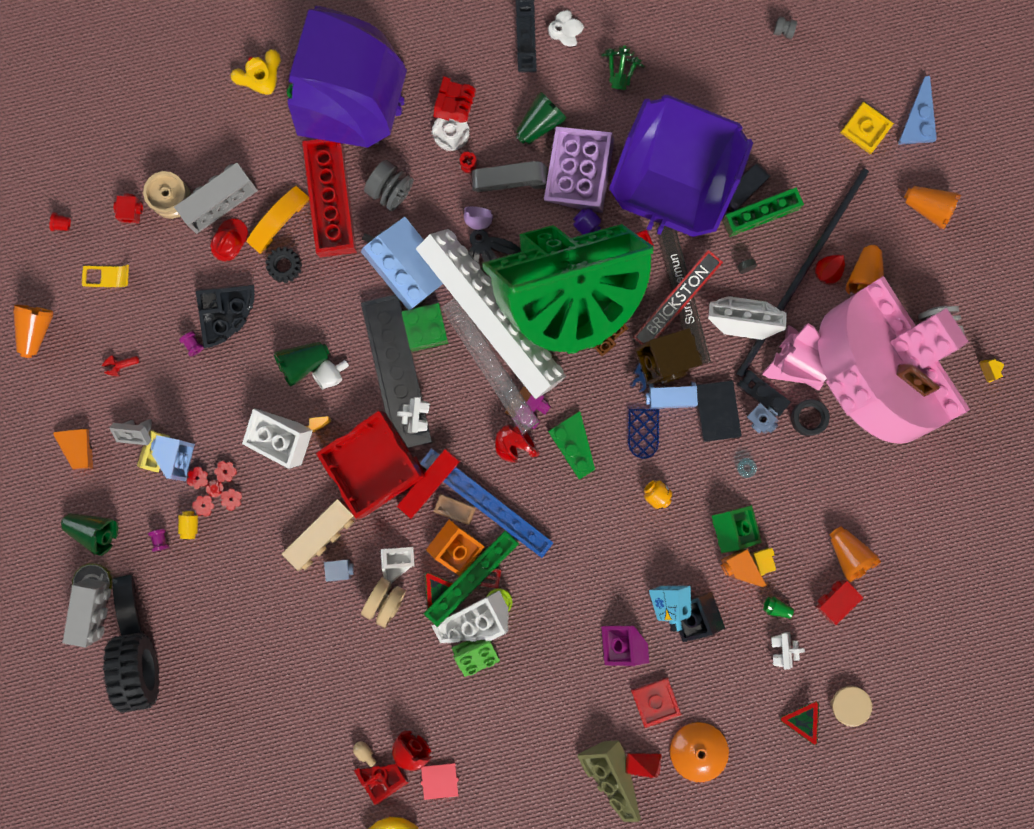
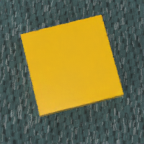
[840,102,894,155]

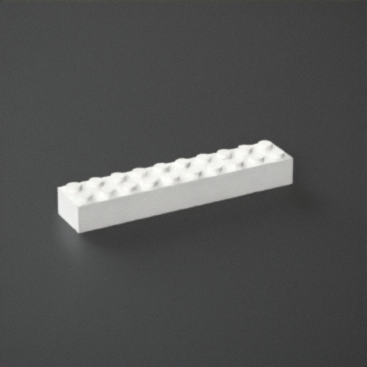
[416,229,566,399]

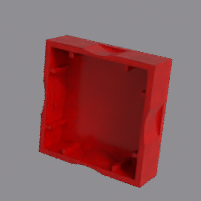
[316,411,425,519]

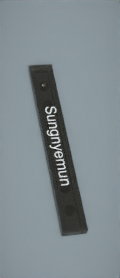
[654,222,711,364]

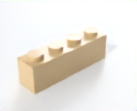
[282,499,355,571]

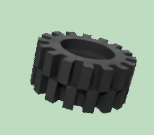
[265,247,302,283]

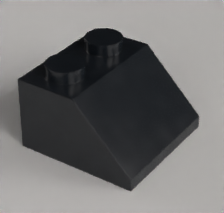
[679,591,725,642]

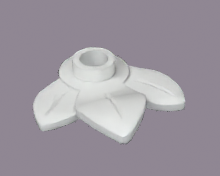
[548,11,584,46]

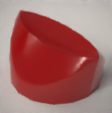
[815,255,845,285]

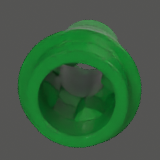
[763,597,794,619]

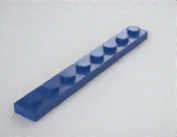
[420,449,553,558]

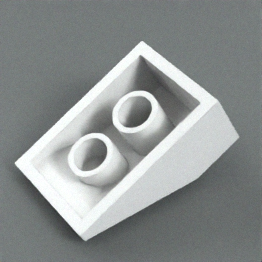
[242,409,313,469]

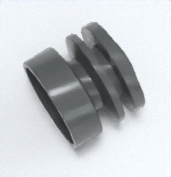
[364,160,414,211]

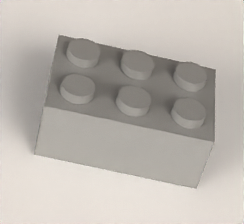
[63,578,111,648]

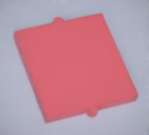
[421,763,459,800]

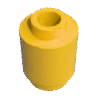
[178,511,198,539]

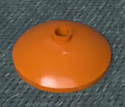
[670,722,729,782]

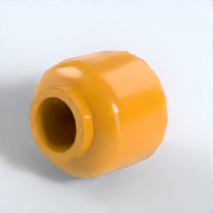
[643,480,672,509]

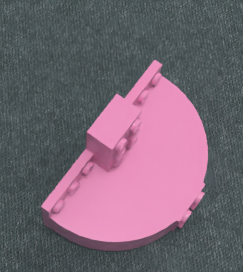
[818,276,970,444]

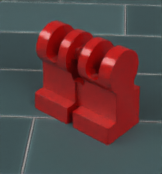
[433,76,476,123]

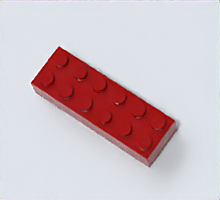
[302,139,357,258]

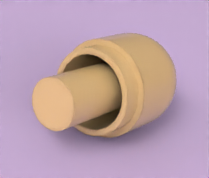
[353,742,376,767]

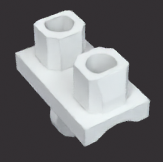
[397,397,429,433]
[772,632,805,669]

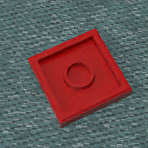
[631,677,681,728]

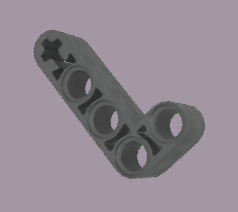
[472,161,548,192]

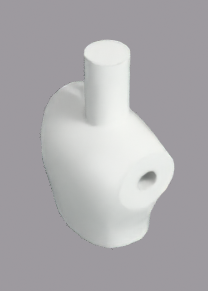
[312,360,349,390]

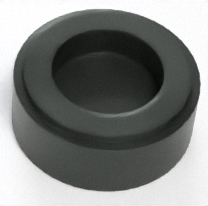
[737,259,757,274]

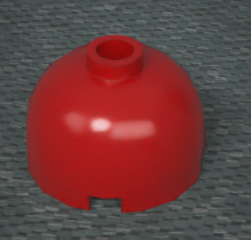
[392,731,432,771]

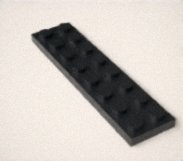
[361,294,432,448]

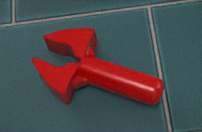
[102,356,139,377]

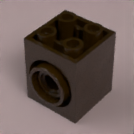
[635,328,703,385]

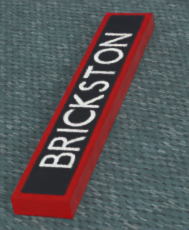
[633,250,723,345]

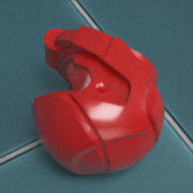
[495,424,540,463]

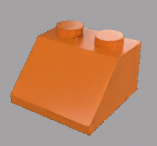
[426,519,485,576]
[720,549,766,587]

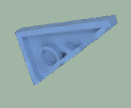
[898,76,937,145]

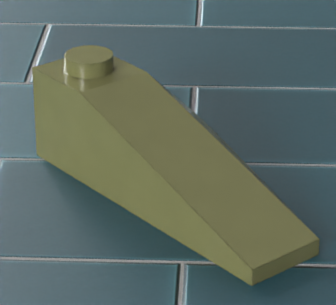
[577,740,641,822]

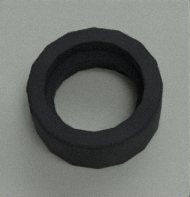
[791,399,830,436]

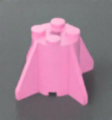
[762,323,826,390]

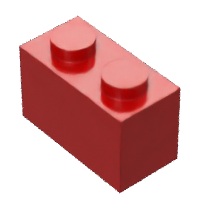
[816,580,864,625]

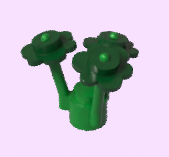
[601,45,645,90]

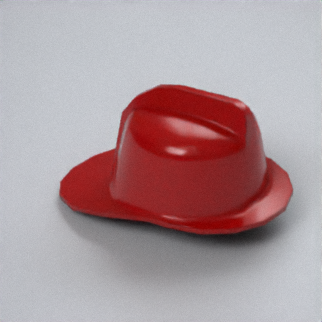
[210,219,248,261]

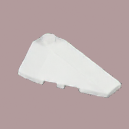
[432,591,508,643]

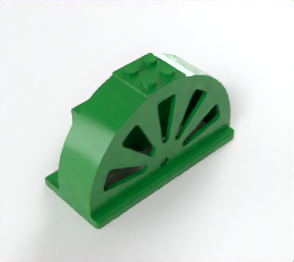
[482,224,654,354]

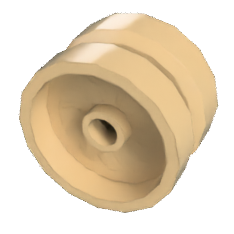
[143,171,191,219]
[361,577,406,628]

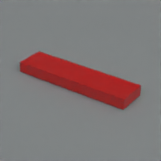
[397,448,461,519]

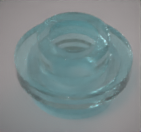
[737,459,757,478]

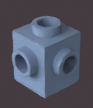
[747,403,779,434]

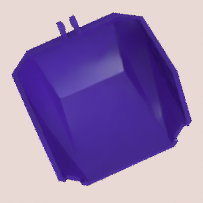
[288,5,407,148]
[609,95,753,237]

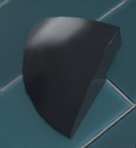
[195,285,255,348]

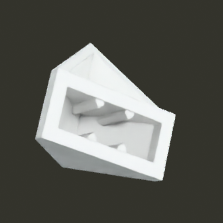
[381,547,414,583]

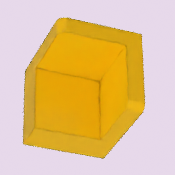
[750,548,776,576]

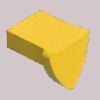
[979,359,1004,383]

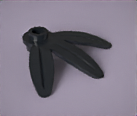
[468,229,521,263]

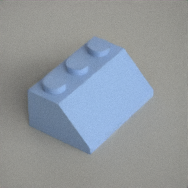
[151,435,195,481]

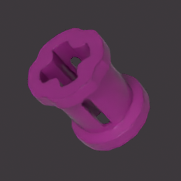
[179,331,204,357]
[148,529,170,552]

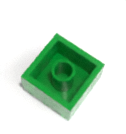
[402,303,449,352]

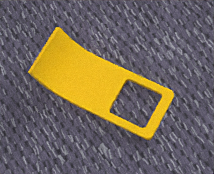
[82,265,129,287]

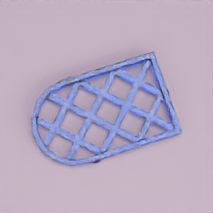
[627,409,659,459]

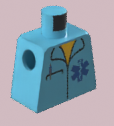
[649,586,691,632]

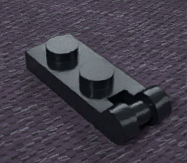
[736,370,791,417]

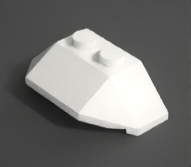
[708,296,787,340]

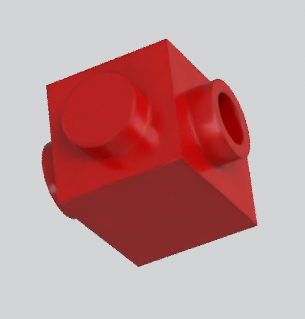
[113,193,143,223]

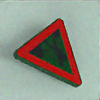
[424,572,453,609]
[780,701,819,745]

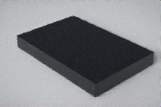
[696,380,742,442]

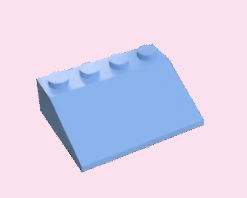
[361,217,443,310]

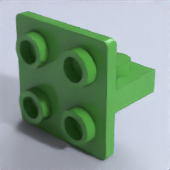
[451,640,500,677]

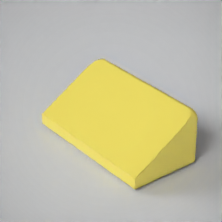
[137,430,170,473]

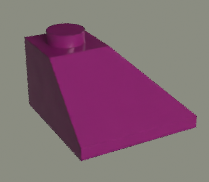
[601,626,649,666]

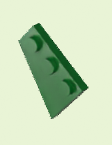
[548,411,595,480]

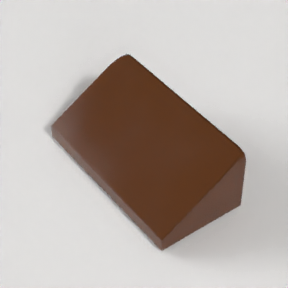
[896,364,940,397]

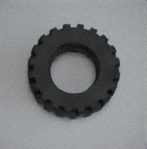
[103,633,160,713]

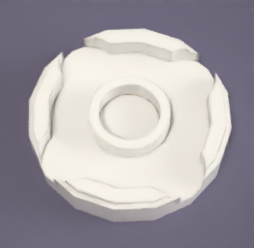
[432,118,469,151]

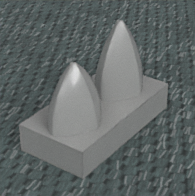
[109,419,152,445]

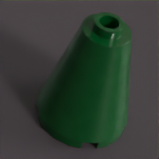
[516,92,567,145]
[274,341,330,387]
[61,513,119,556]

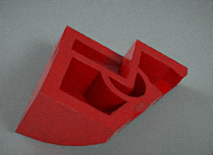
[354,764,408,805]

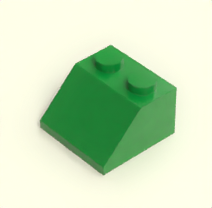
[712,505,762,554]

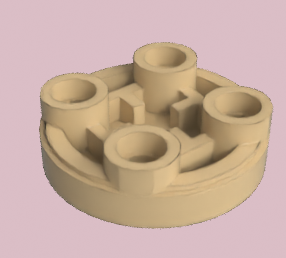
[830,686,872,726]

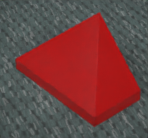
[625,753,662,778]

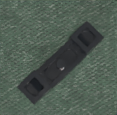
[516,0,537,73]
[112,574,145,636]

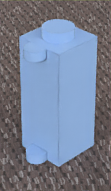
[646,382,698,409]

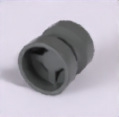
[773,16,797,39]

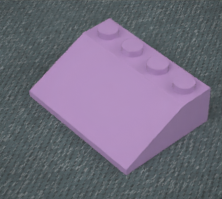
[544,127,614,213]

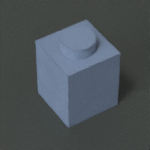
[324,559,354,582]

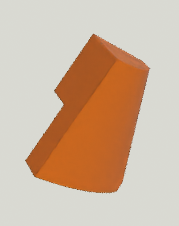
[53,429,93,469]

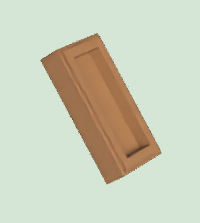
[433,494,476,525]

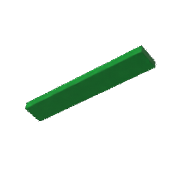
[423,530,519,628]

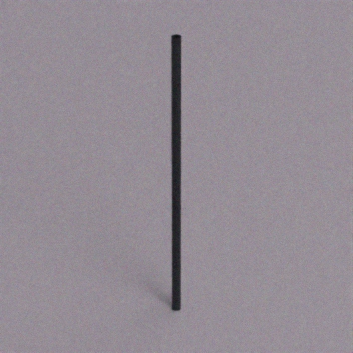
[736,168,869,378]

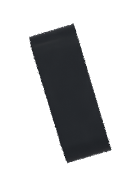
[727,162,771,212]

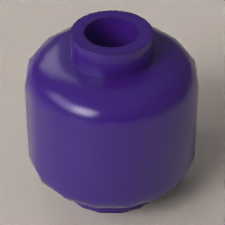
[573,208,601,235]

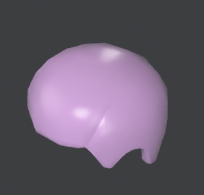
[464,206,493,230]

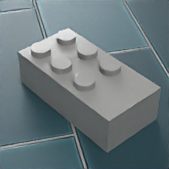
[174,163,258,234]

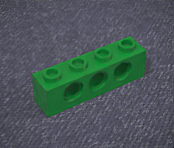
[722,187,804,237]

